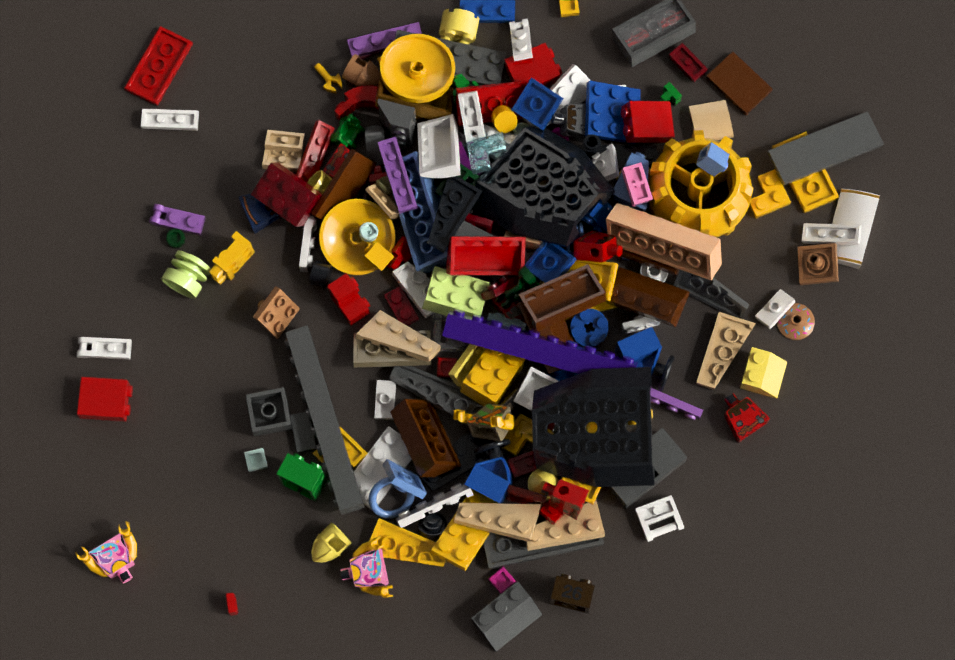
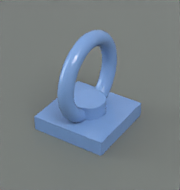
[369,459,427,518]

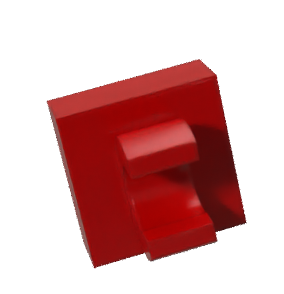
[369,165,387,185]

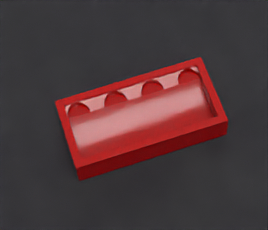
[446,236,526,275]

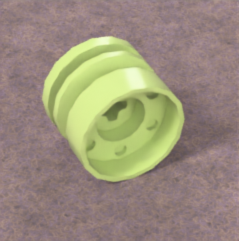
[161,250,211,299]

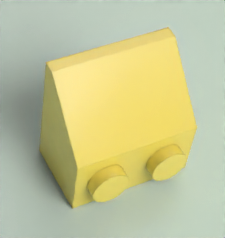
[740,347,787,399]

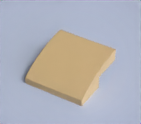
[689,100,734,140]
[262,130,305,172]
[365,184,400,219]

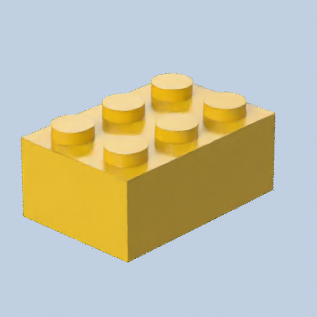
[460,348,525,406]

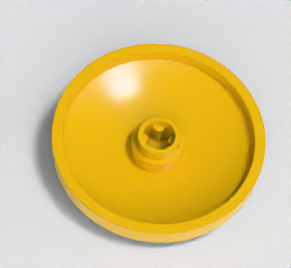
[380,34,455,103]
[319,199,395,275]

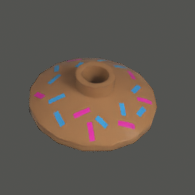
[777,303,815,340]

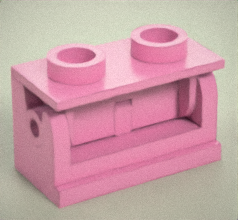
[621,162,653,207]

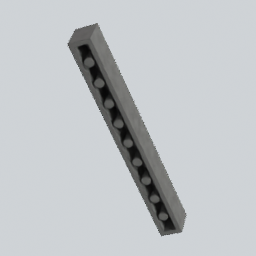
[284,326,364,515]

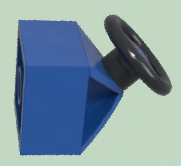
[615,327,675,392]
[464,439,513,504]

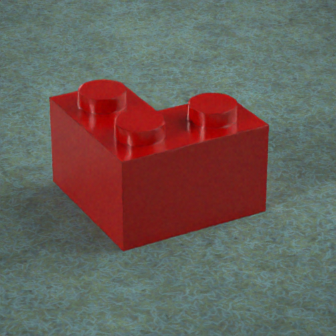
[327,273,370,326]

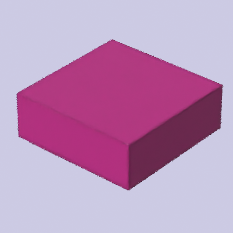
[488,566,516,594]

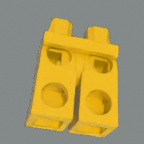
[209,231,255,285]

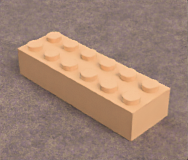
[606,203,722,280]

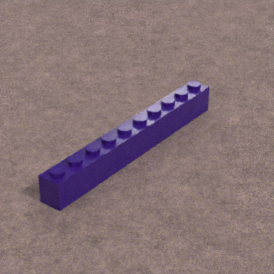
[442,309,638,374]

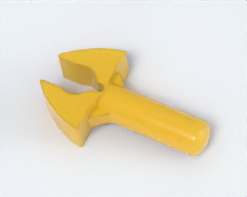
[314,63,342,93]

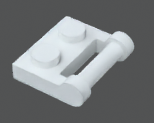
[635,495,684,542]

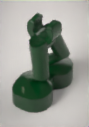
[496,265,540,309]

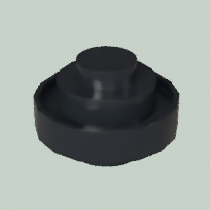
[418,513,447,539]

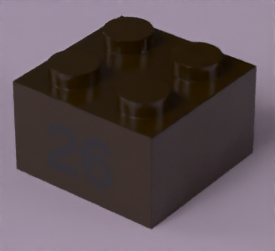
[550,574,595,614]

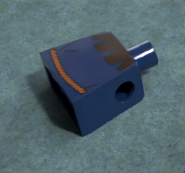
[239,193,280,234]

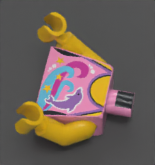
[75,521,137,584]
[340,536,393,598]

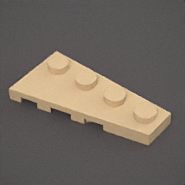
[356,310,441,362]
[696,312,756,390]
[525,500,605,551]
[454,503,541,542]

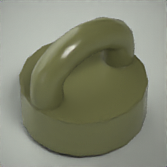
[376,176,393,196]

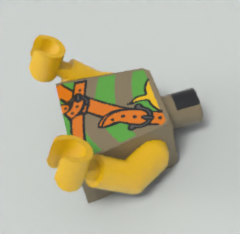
[453,401,514,442]

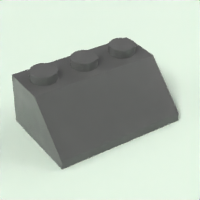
[377,99,417,148]
[471,581,542,652]

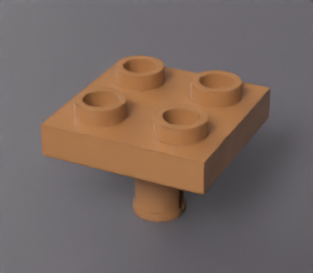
[798,243,839,285]
[253,286,300,339]

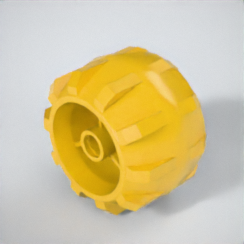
[648,130,753,238]

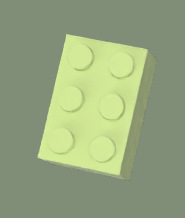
[422,266,490,317]

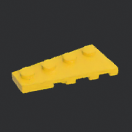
[369,518,446,567]

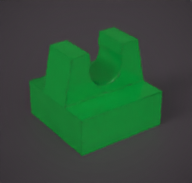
[660,82,682,106]

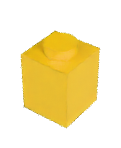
[363,241,394,271]

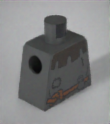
[551,104,586,142]

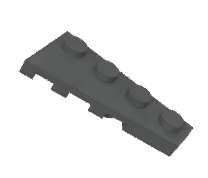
[673,270,749,319]

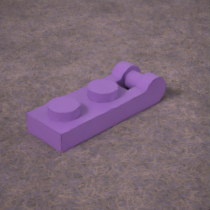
[149,204,206,236]

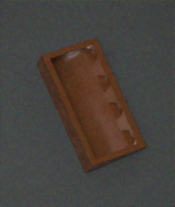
[519,264,606,332]

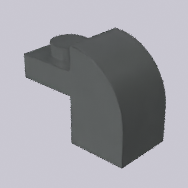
[365,125,385,165]

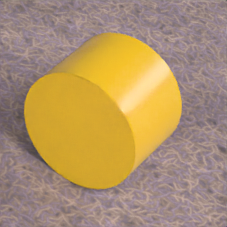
[491,105,517,133]

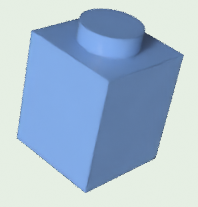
[696,142,730,177]

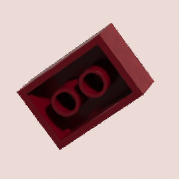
[251,162,323,227]

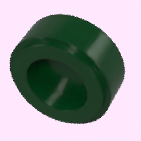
[166,229,186,249]

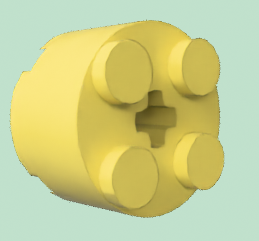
[439,9,479,45]

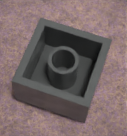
[246,387,293,437]

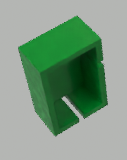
[277,453,327,502]

